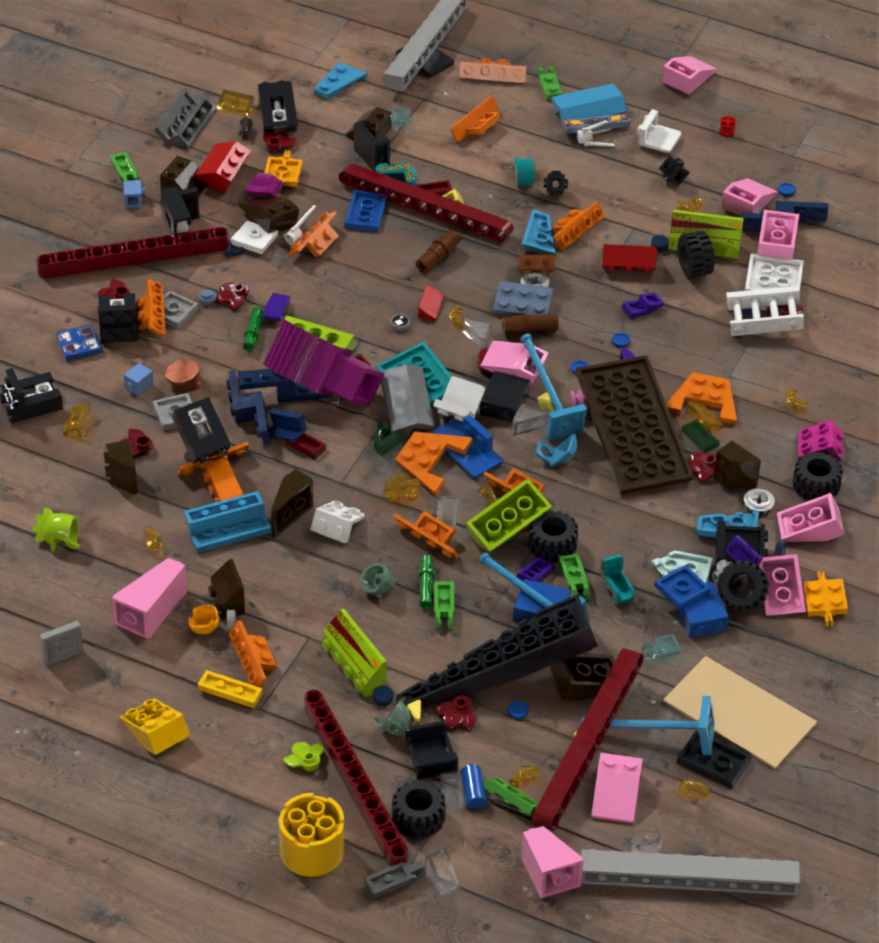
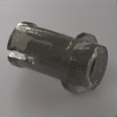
[239,117,253,139]

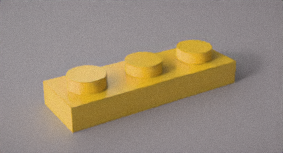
[197,670,262,708]

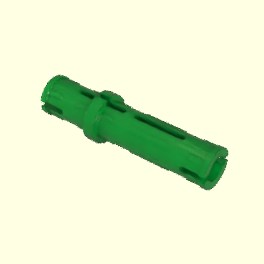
[243,307,263,352]
[419,555,434,609]

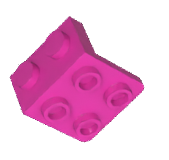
[798,419,844,462]

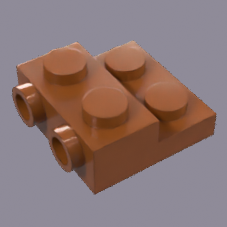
[517,255,555,275]

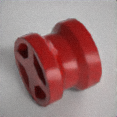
[719,116,737,137]

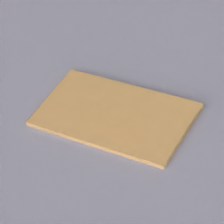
[663,656,817,769]

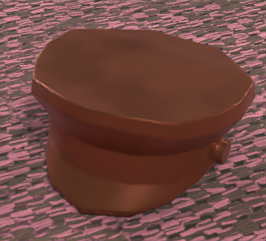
[165,359,203,391]

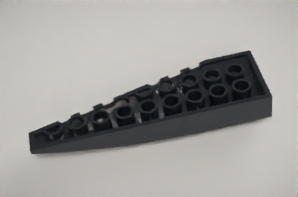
[397,594,598,707]

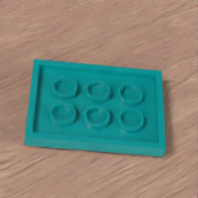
[376,341,452,407]

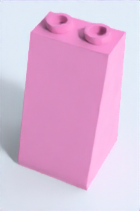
[112,558,187,639]

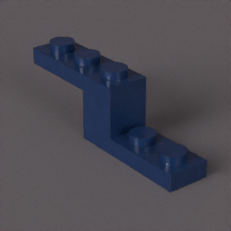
[741,201,829,232]
[238,369,333,402]
[226,370,271,445]

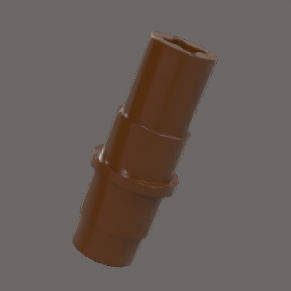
[415,230,461,273]
[502,313,559,335]

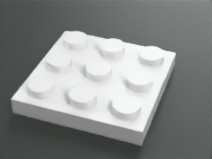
[745,254,804,291]

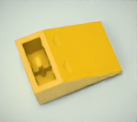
[120,698,190,755]

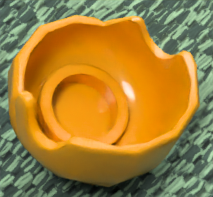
[189,605,220,635]

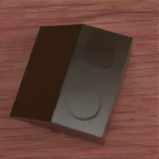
[346,107,392,140]
[160,156,206,193]
[103,440,138,494]
[714,441,761,489]
[208,559,245,619]

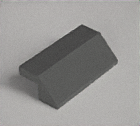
[154,88,216,148]
[381,364,434,436]

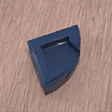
[226,241,246,257]

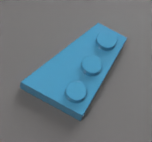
[313,62,367,100]
[521,210,556,255]
[696,510,759,538]

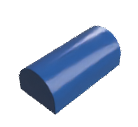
[461,764,488,808]

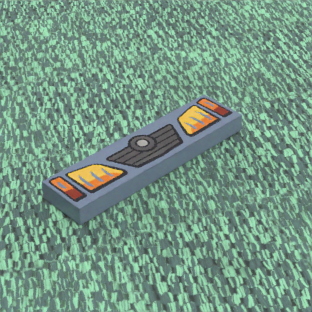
[561,113,631,133]

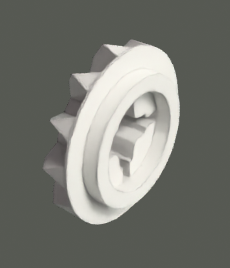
[521,272,549,288]
[744,489,775,513]

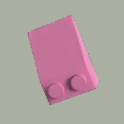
[757,210,799,259]
[777,493,845,542]
[759,554,806,617]
[591,753,642,824]

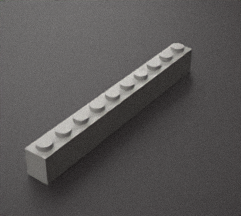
[383,0,467,92]
[581,849,800,896]

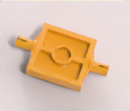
[264,150,303,193]
[803,570,848,627]

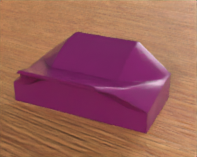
[244,172,283,197]

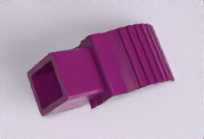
[263,318,385,406]

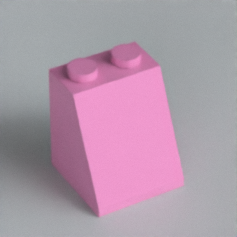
[522,826,583,898]

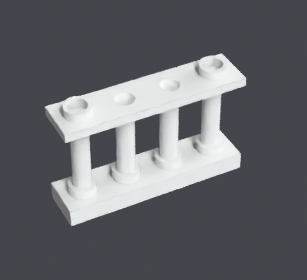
[726,286,804,336]

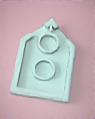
[651,551,713,583]

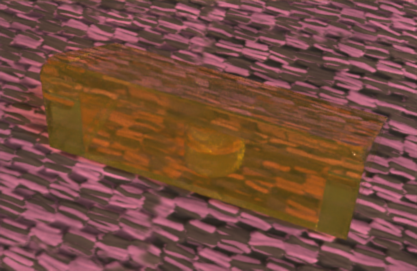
[217,89,255,116]
[63,402,90,437]
[687,402,724,434]

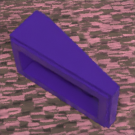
[516,558,555,583]

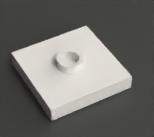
[230,221,278,254]

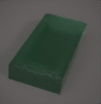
[681,419,720,453]

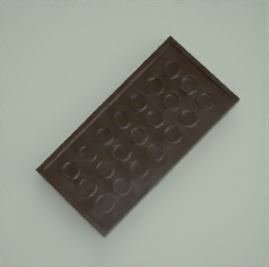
[575,355,694,495]

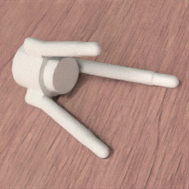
[577,120,615,147]
[284,205,316,245]

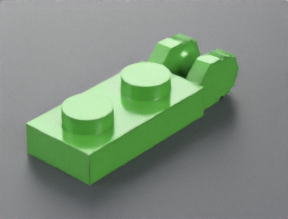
[537,65,563,101]
[110,152,139,186]
[559,554,591,600]
[434,582,454,629]
[483,777,539,815]

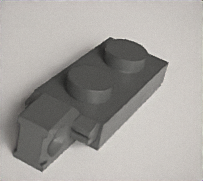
[364,860,425,899]

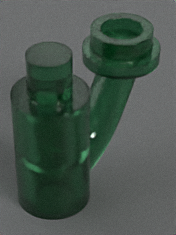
[373,421,404,455]

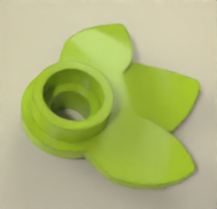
[283,742,324,771]

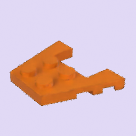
[666,372,737,426]
[395,432,473,496]

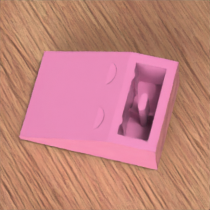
[662,56,717,95]
[721,179,778,216]
[480,340,548,391]

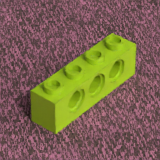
[278,316,354,351]

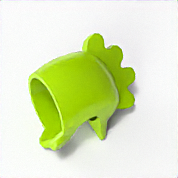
[32,508,80,552]

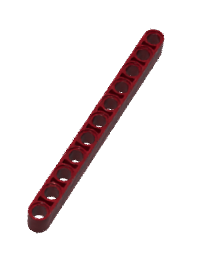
[338,164,514,242]
[36,227,229,278]
[532,648,644,831]
[304,690,408,867]

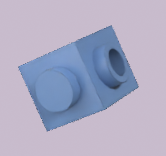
[124,180,146,208]
[124,363,154,396]

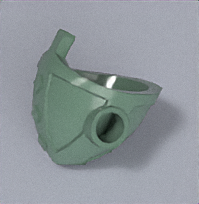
[360,563,395,598]
[374,699,411,736]

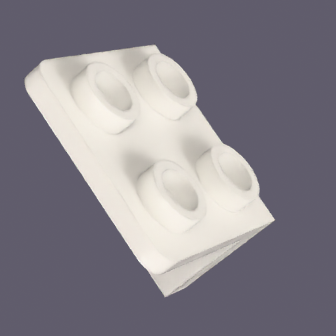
[637,109,681,153]
[433,376,485,422]
[310,501,365,543]

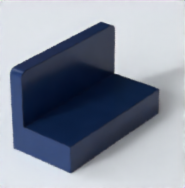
[269,408,308,442]

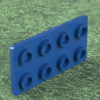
[429,414,504,479]

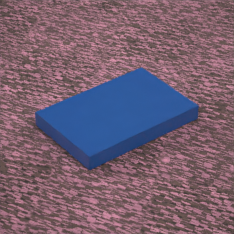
[344,190,387,232]

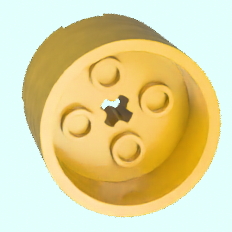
[279,793,344,877]

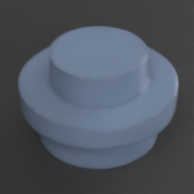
[198,289,216,306]

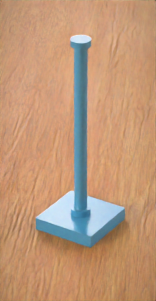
[521,334,587,441]
[479,553,590,622]
[581,696,715,755]

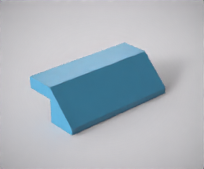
[551,83,627,120]
[184,491,272,553]

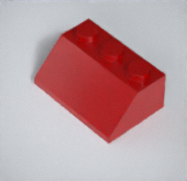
[194,141,251,194]
[602,244,657,272]

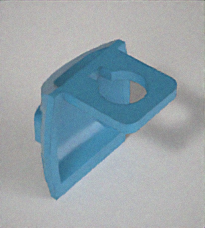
[535,434,577,468]

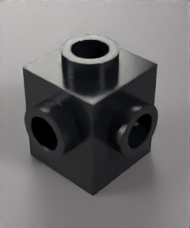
[659,155,690,185]
[543,171,568,196]

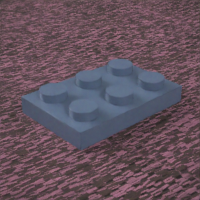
[493,281,553,316]

